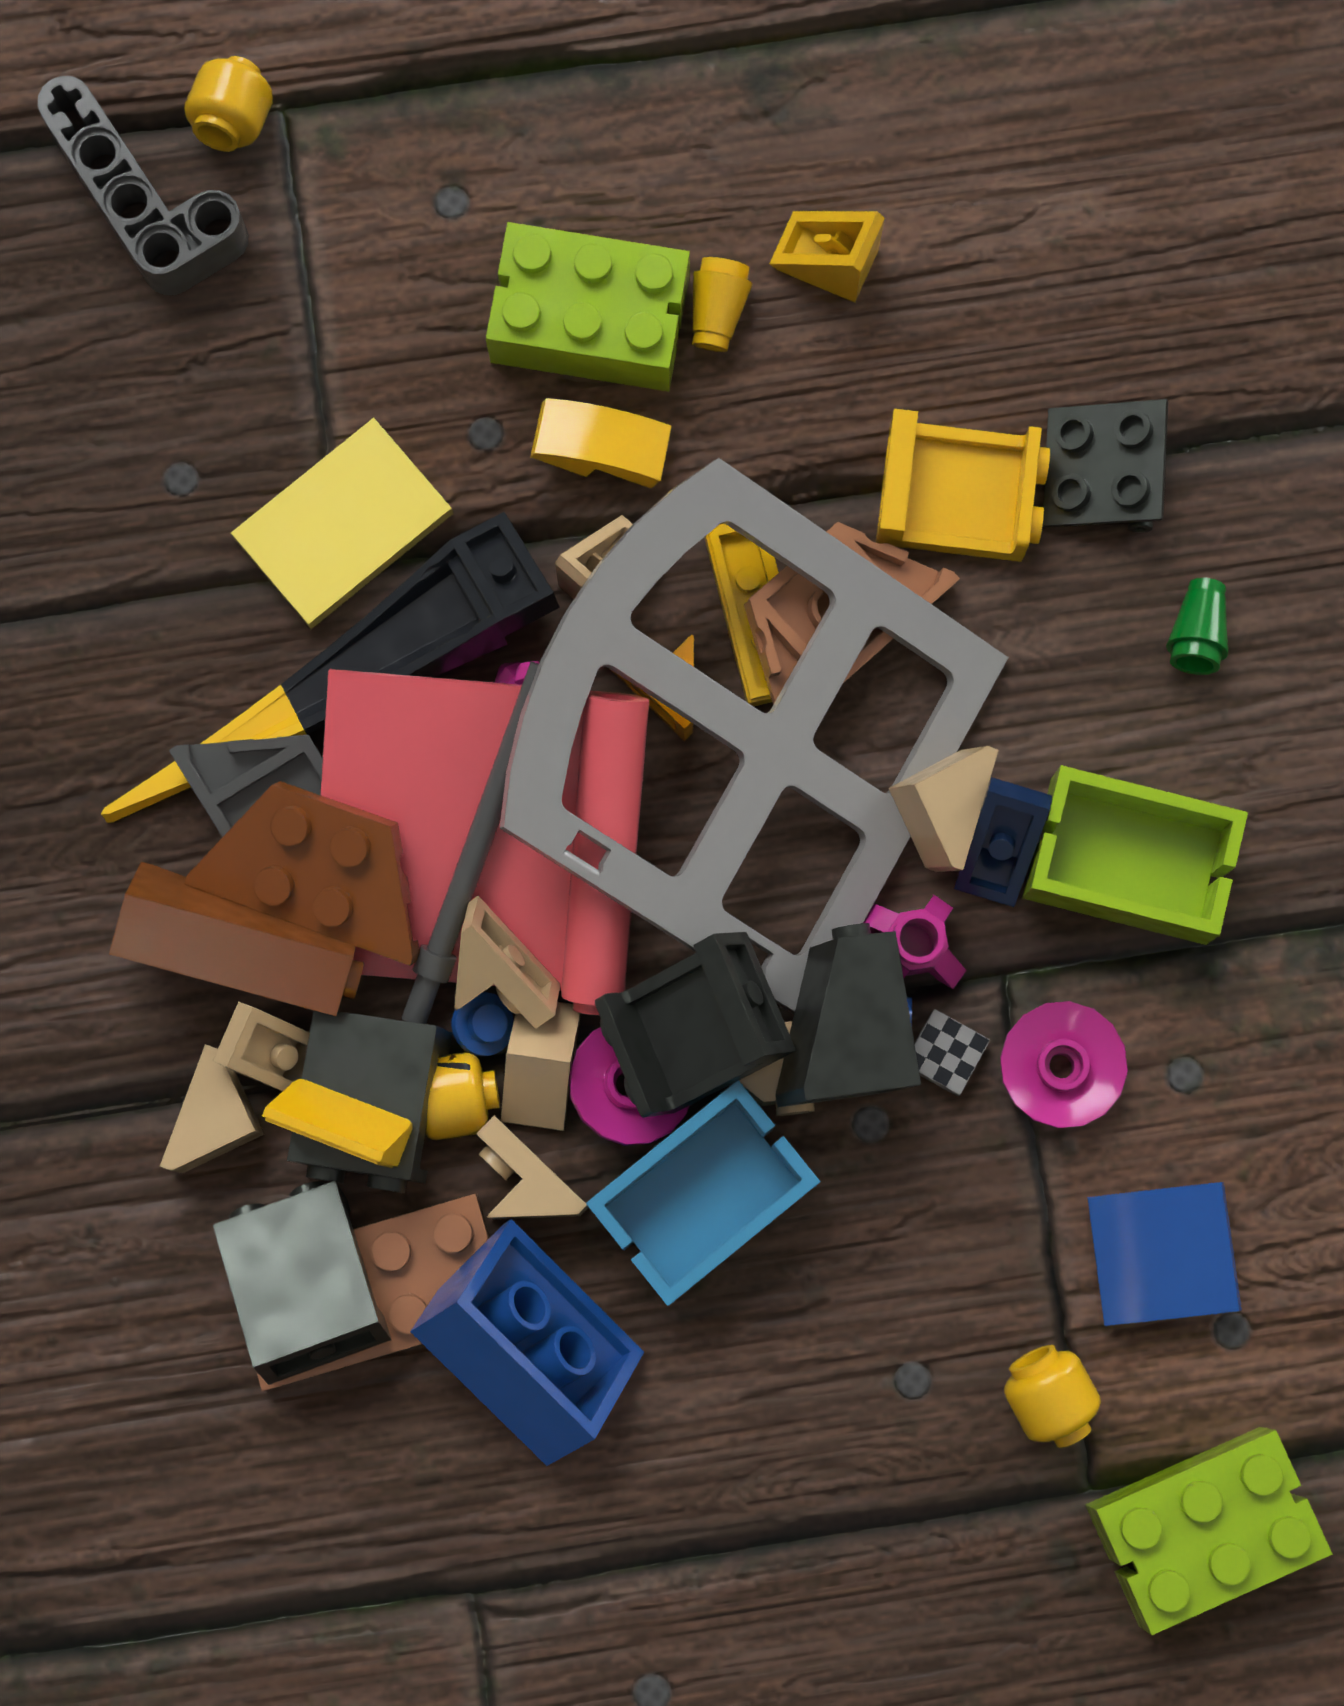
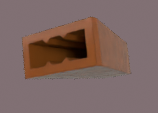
[109,862,364,1016]

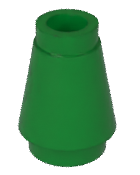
[1166,578,1228,675]

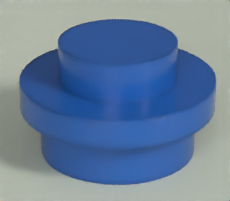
[451,992,514,1056]

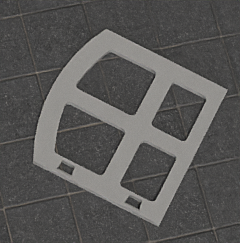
[500,458,1009,1014]

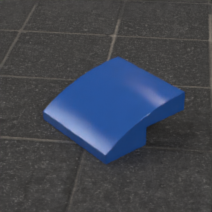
[1087,1182,1242,1326]

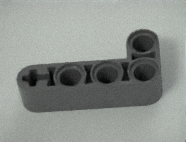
[37,76,249,295]

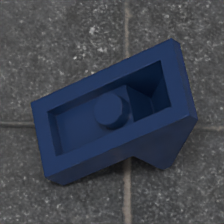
[954,777,1053,907]

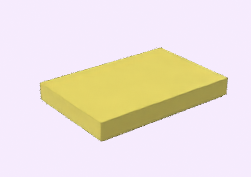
[231,418,453,629]

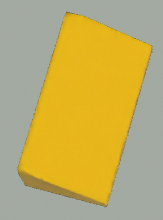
[262,1079,413,1168]

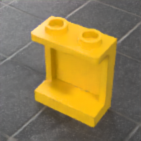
[876,408,1050,562]

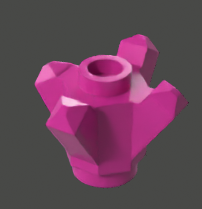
[863,895,967,989]

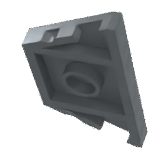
[169,735,323,837]

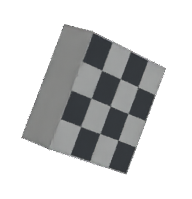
[915,1009,990,1096]

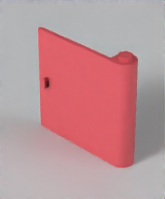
[321,669,649,1015]

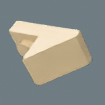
[454,896,560,1029]
[213,1002,310,1091]
[477,1115,589,1219]

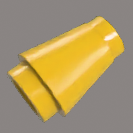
[692,257,753,352]

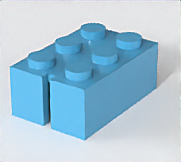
[586,1080,821,1306]

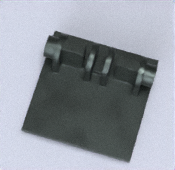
[1043,399,1168,532]

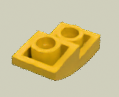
[530,398,671,488]

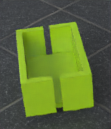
[486,222,690,392]
[1022,765,1248,945]
[1085,1427,1333,1635]

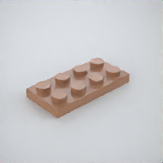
[256,1193,490,1391]

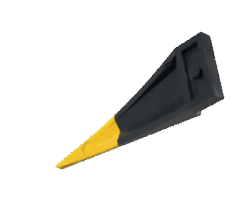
[101,512,560,823]

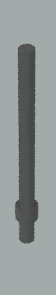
[402,662,539,1024]

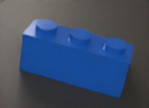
[410,1219,644,1466]

